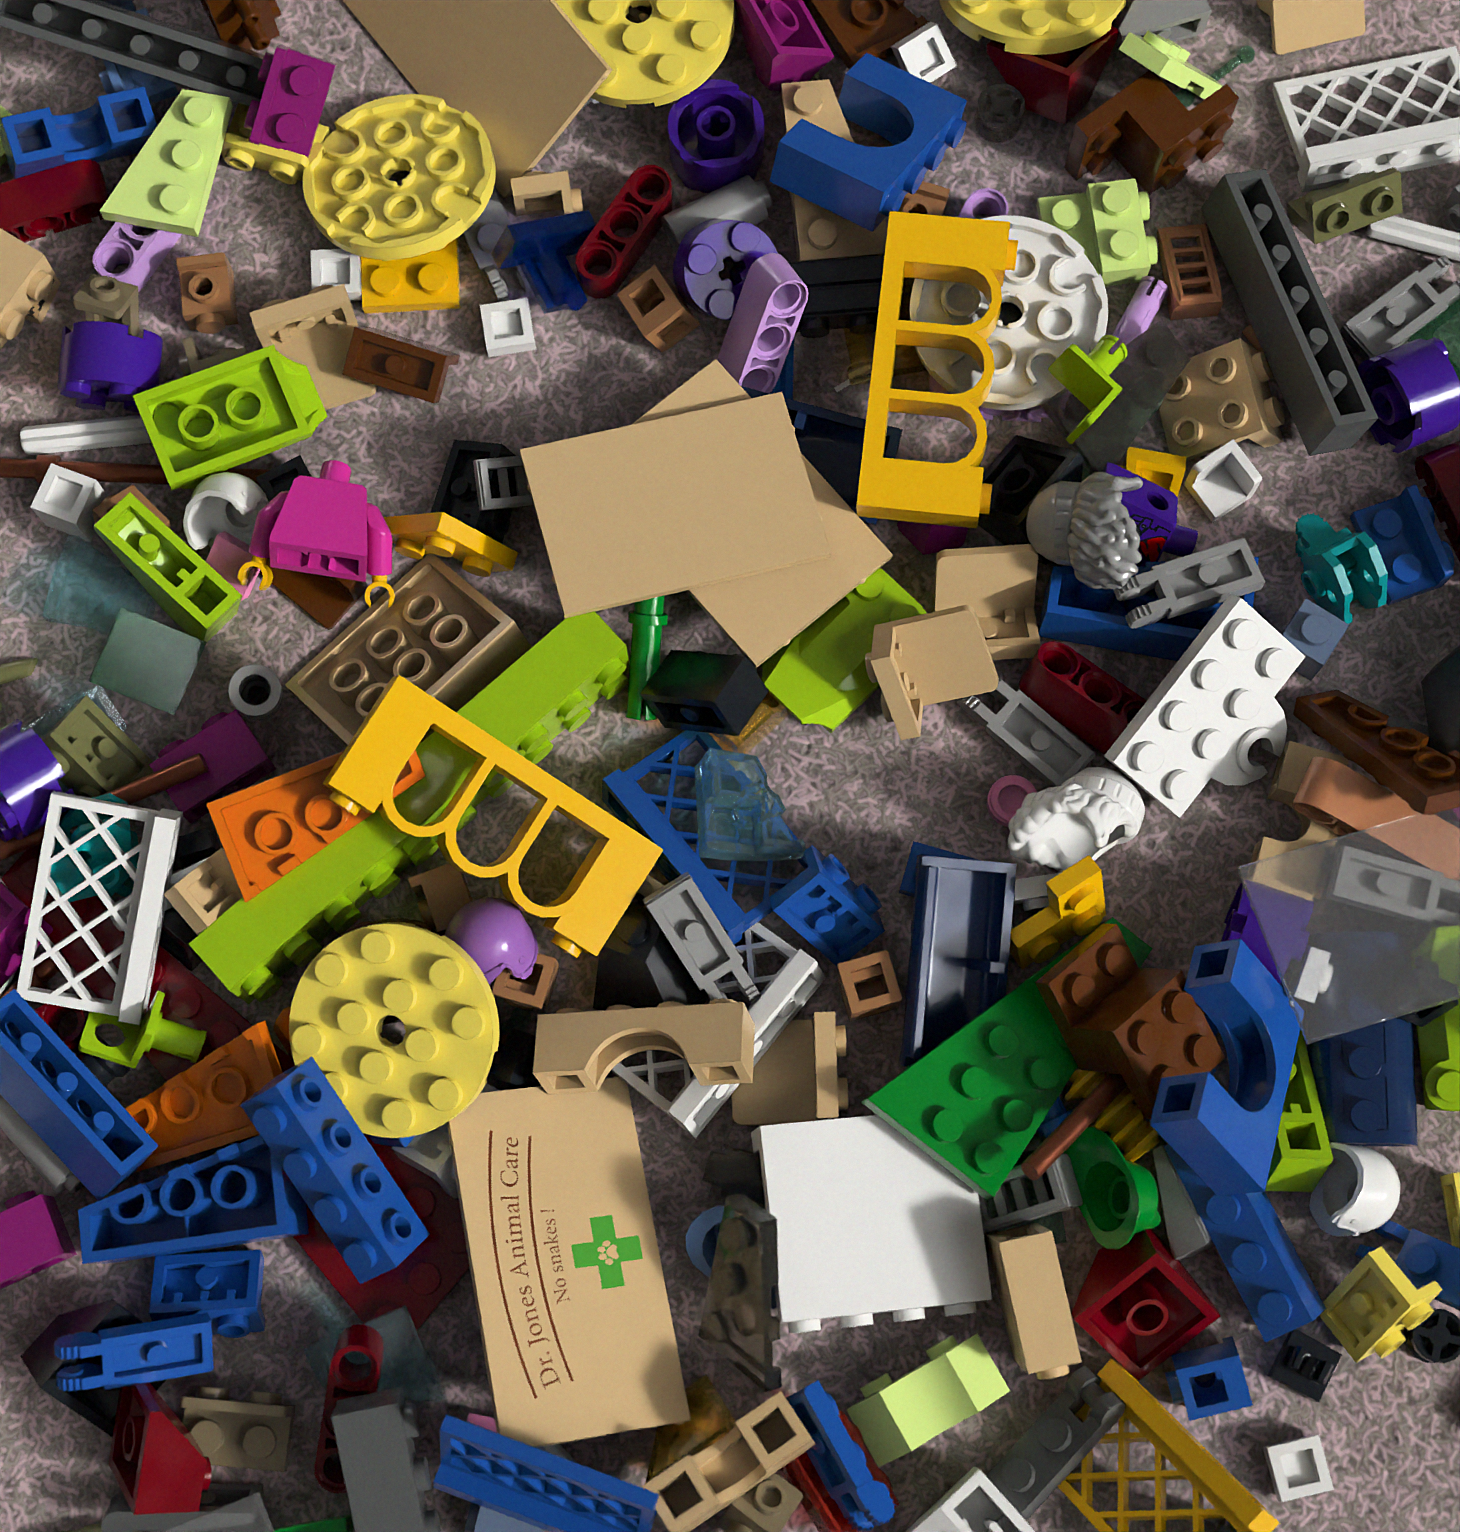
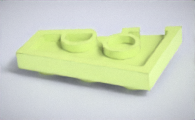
[1118,30,1236,99]
[100,89,233,237]

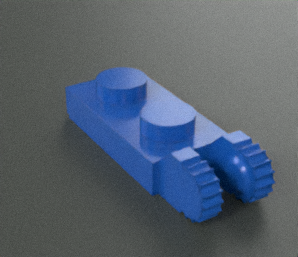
[1355,1220,1460,1311]
[54,1312,214,1392]
[786,1380,896,1532]

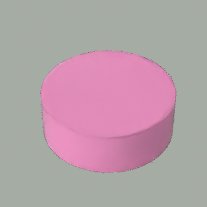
[987,775,1037,827]

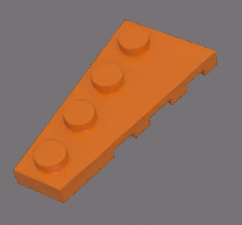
[206,750,426,903]
[125,1020,282,1172]

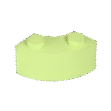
[846,1334,1010,1468]

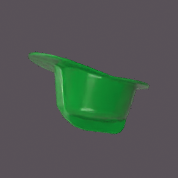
[1063,1127,1161,1249]

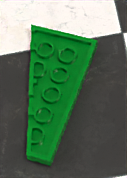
[861,917,1153,1199]

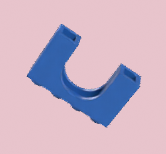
[769,53,967,232]
[1150,938,1304,1196]

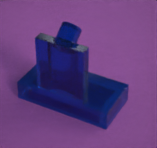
[491,210,596,314]

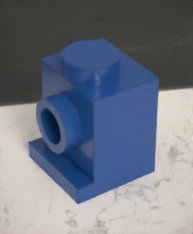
[1165,1336,1253,1421]

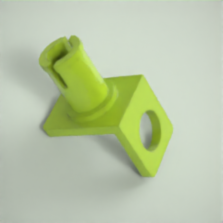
[1048,335,1128,444]
[78,990,207,1069]

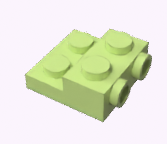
[1036,178,1158,286]

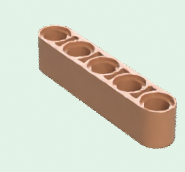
[1292,757,1460,883]

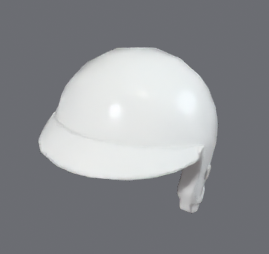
[183,472,269,550]
[1309,1143,1400,1237]

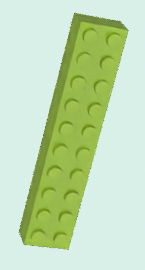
[189,612,630,1004]

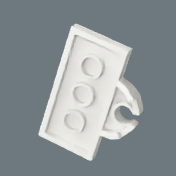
[1104,594,1305,818]

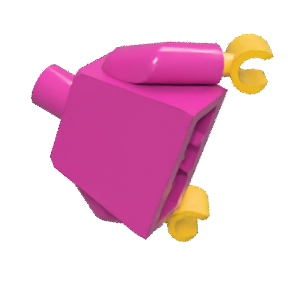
[238,460,395,608]

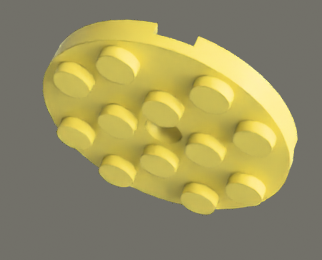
[555,0,735,108]
[939,0,1126,55]
[303,94,496,261]
[289,922,499,1138]

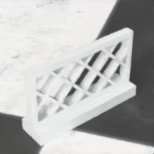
[1272,46,1460,192]
[17,791,183,1025]
[611,912,826,1139]

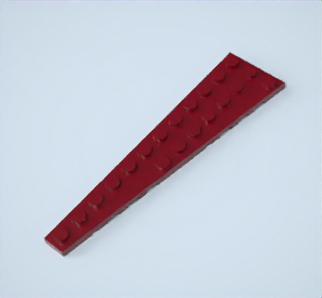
[1,844,470,1359]

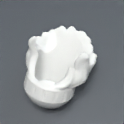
[1008,767,1145,871]

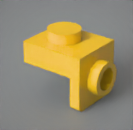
[1116,446,1186,497]

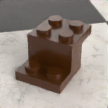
[1064,70,1239,195]
[1035,923,1225,1119]

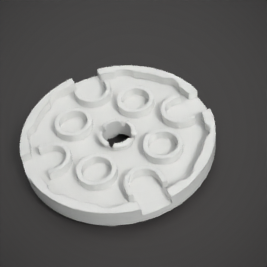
[909,215,1108,411]

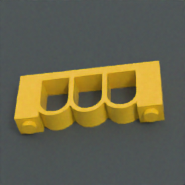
[856,211,1018,528]
[323,675,664,958]

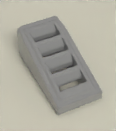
[473,456,534,511]
[1153,1145,1215,1260]
[978,1154,1083,1234]

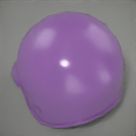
[445,897,538,984]

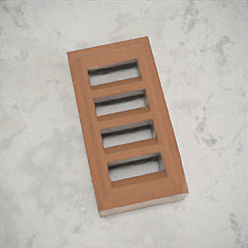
[1157,224,1223,320]

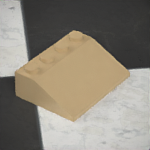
[284,554,532,748]

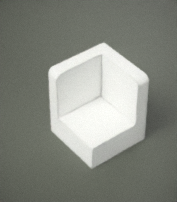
[1184,439,1262,523]
[30,463,108,542]

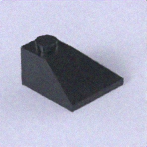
[977,435,1084,565]
[593,902,715,1011]
[20,1299,167,1437]

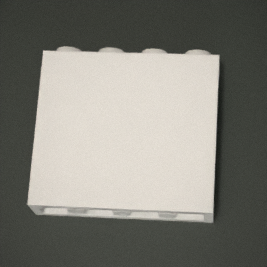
[751,1115,992,1334]

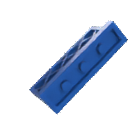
[602,730,808,945]
[433,1414,659,1532]

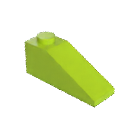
[93,492,242,647]
[1265,1028,1333,1192]

